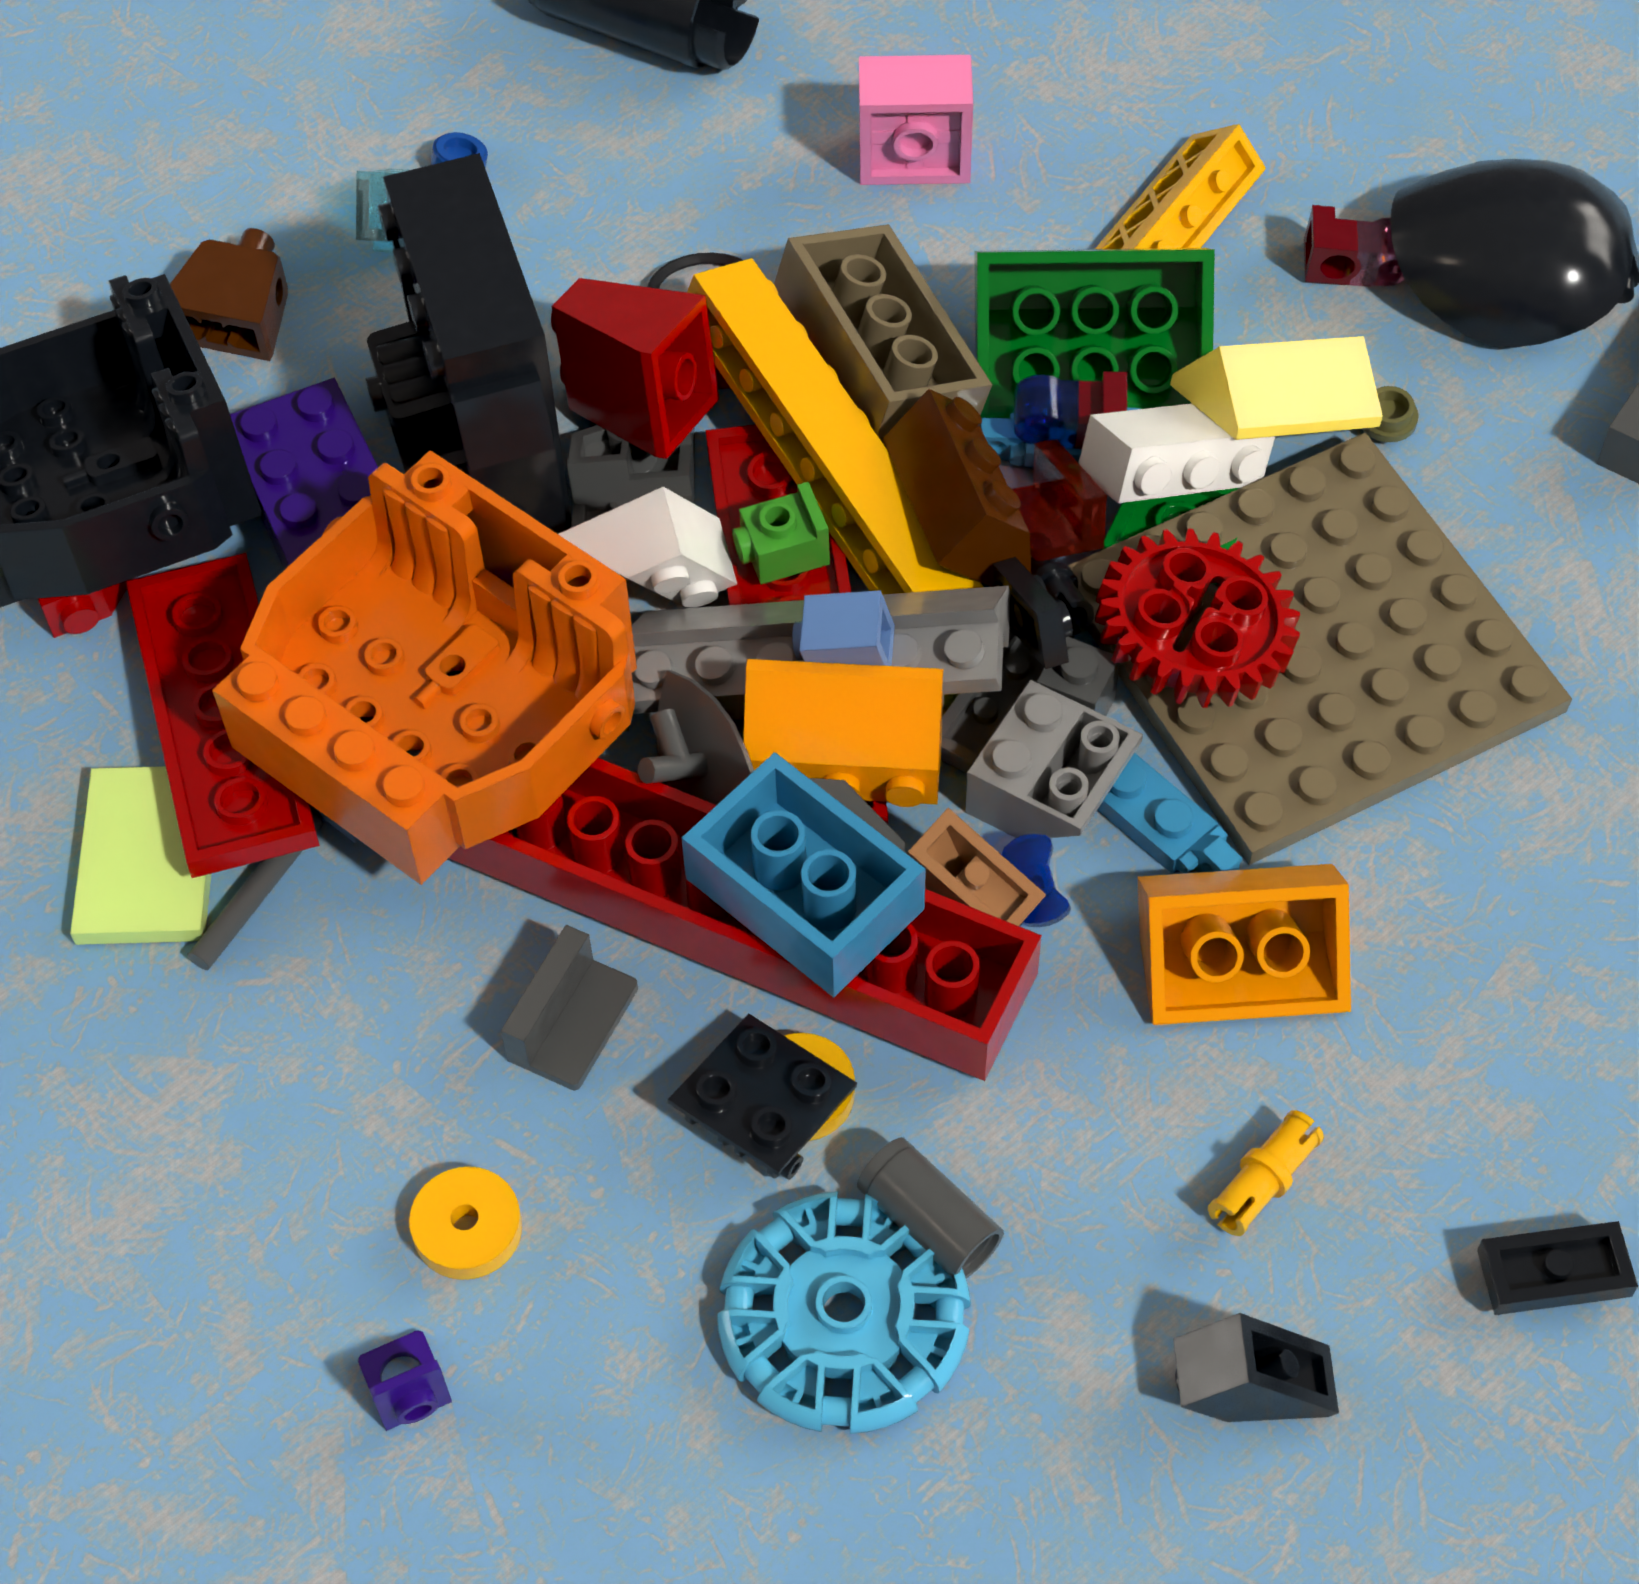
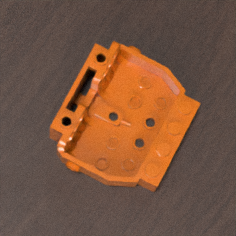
[212,450,637,885]

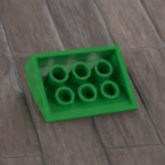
[974,248,1215,418]

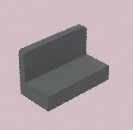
[501,925,638,1091]

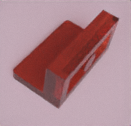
[1012,439,1107,561]

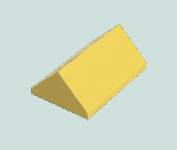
[1170,336,1383,440]

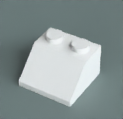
[558,487,737,608]

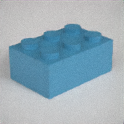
[682,752,926,998]

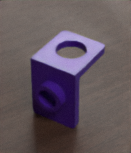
[358,1330,452,1431]

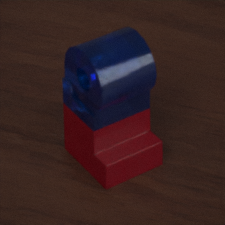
[1014,371,1127,449]

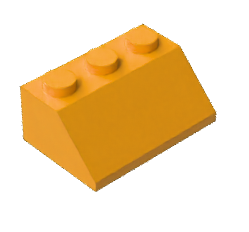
[743,659,943,807]
[1137,864,1351,1025]

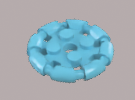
[717,1191,971,1434]

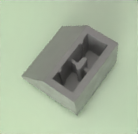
[965,680,1143,840]

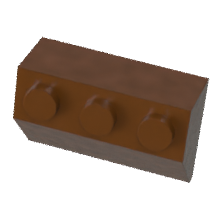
[883,389,1031,587]

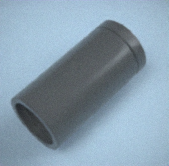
[857,1137,1004,1279]

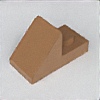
[906,808,1046,926]

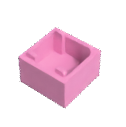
[859,55,973,185]

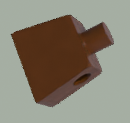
[170,228,288,361]

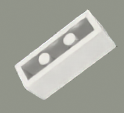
[1077,404,1275,503]

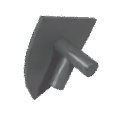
[638,670,754,805]

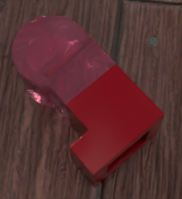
[1304,205,1405,287]

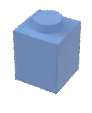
[792,590,895,666]

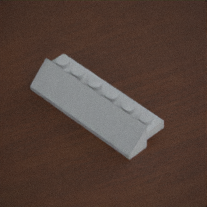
[632,586,1011,720]

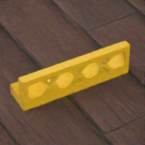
[1095,124,1266,249]

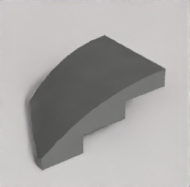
[567,425,695,528]

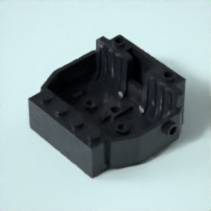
[365,153,572,534]
[0,274,263,608]

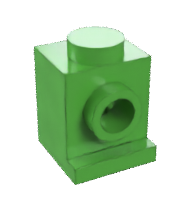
[732,482,830,585]

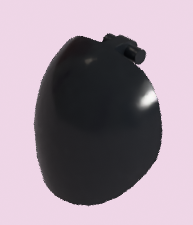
[1391,159,1639,347]

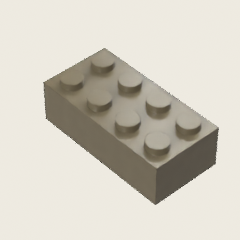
[774,224,992,449]

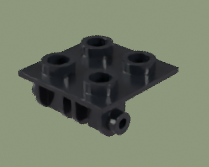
[667,1013,857,1180]

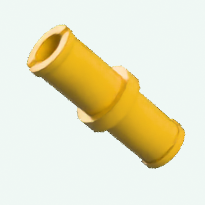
[1208,1110,1324,1236]

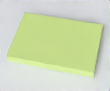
[70,766,212,945]

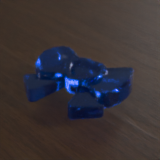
[1000,834,1071,927]

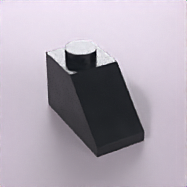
[1173,1313,1339,1422]

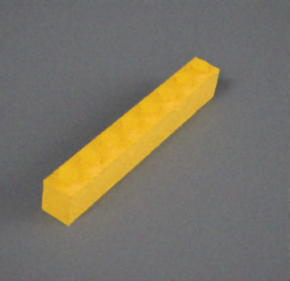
[687,258,983,595]

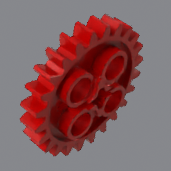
[1095,528,1300,708]

